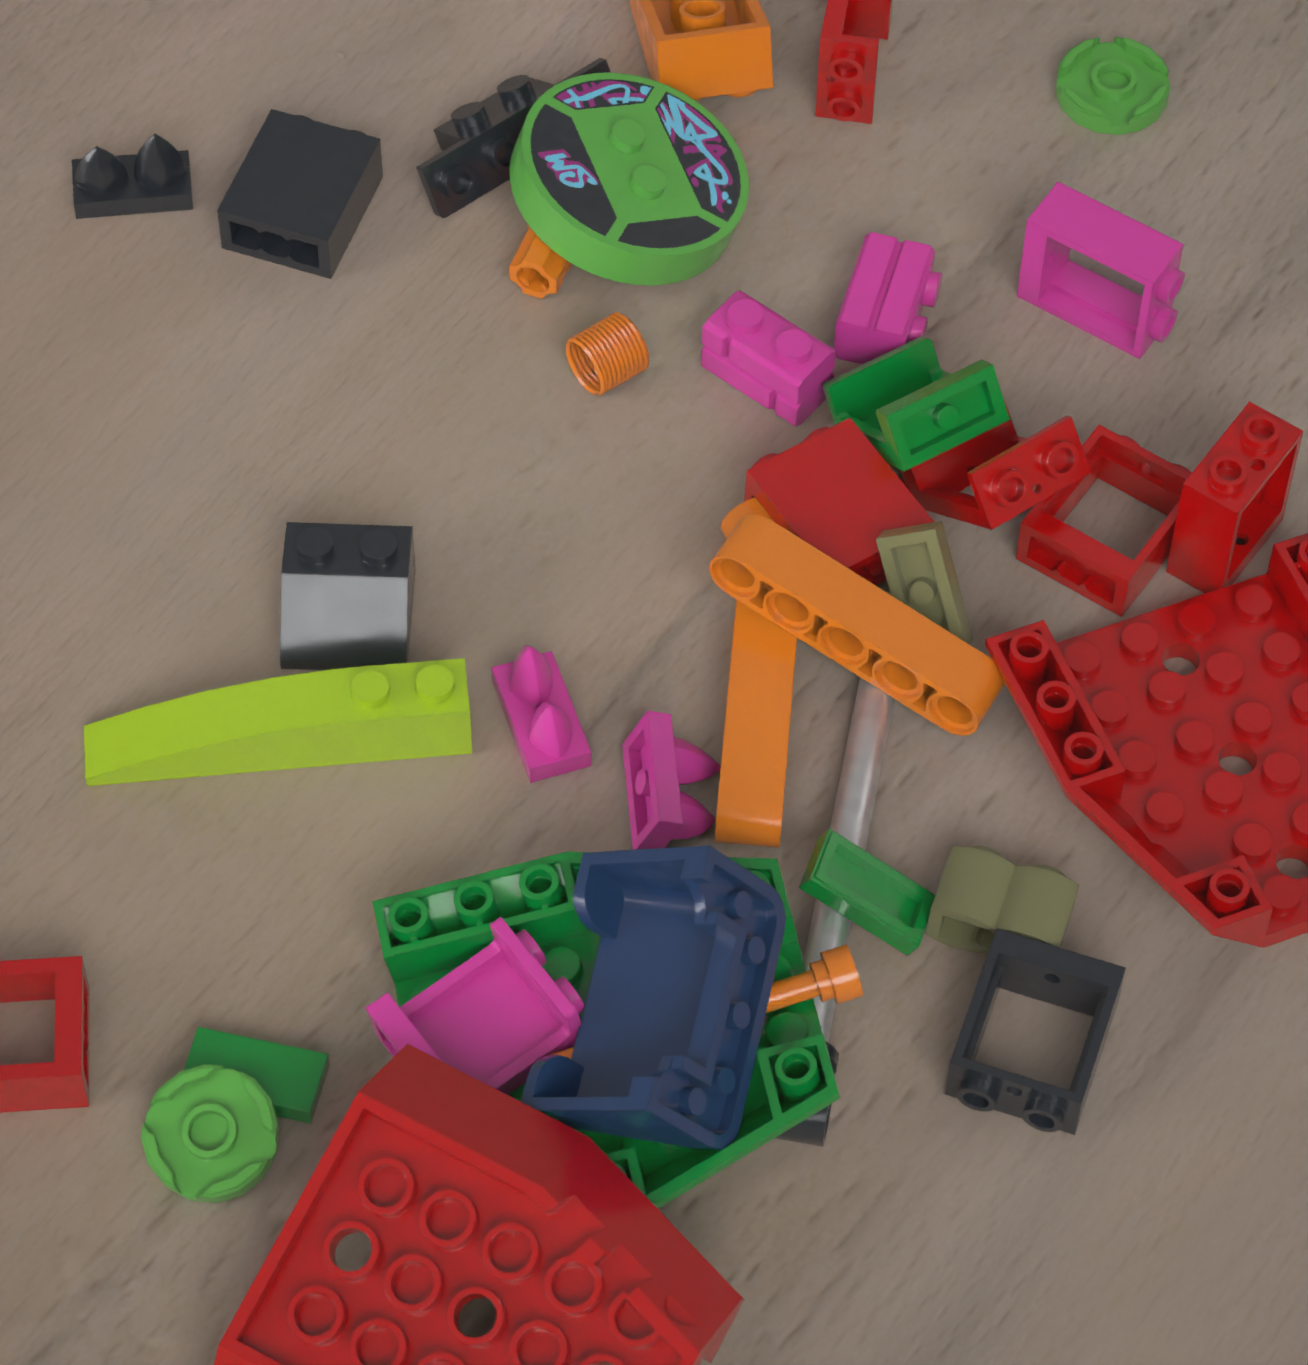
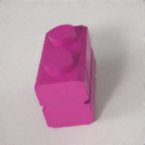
[834,232,943,365]
[701,290,836,427]

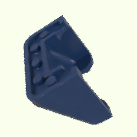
[521,845,786,1149]

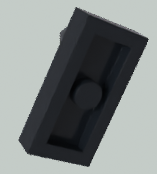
[72,134,193,219]

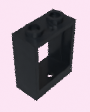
[945,929,1126,1135]

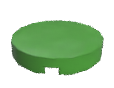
[1055,37,1170,135]
[141,1064,281,1203]

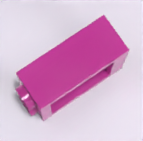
[1017,182,1185,359]

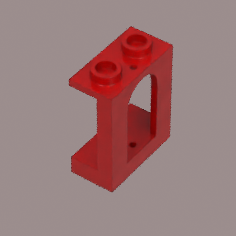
[815,0,893,124]
[901,400,1091,530]

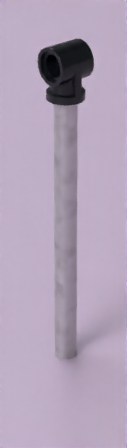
[775,678,895,1147]

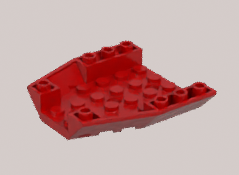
[985,533,1308,948]
[214,1044,744,1365]

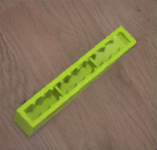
[84,658,472,786]

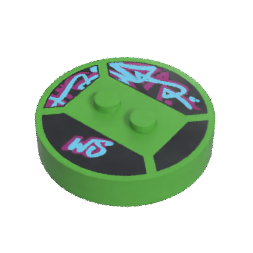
[509,72,749,286]

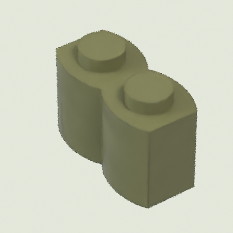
[926,845,1079,953]

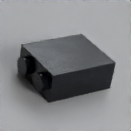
[217,109,383,279]

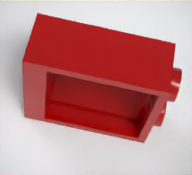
[1166,401,1304,594]
[1016,425,1192,617]
[0,956,90,1113]

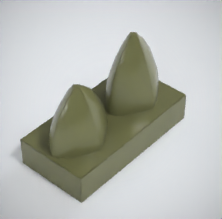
[876,521,973,644]

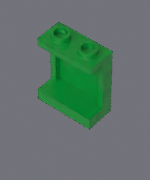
[823,336,1010,471]

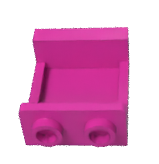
[365,917,584,1095]

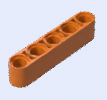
[709,514,1005,736]
[715,600,797,848]

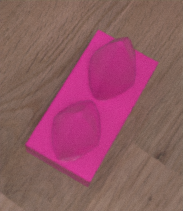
[491,645,591,783]
[622,710,721,850]

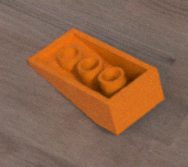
[629,0,773,102]

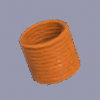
[566,312,649,396]

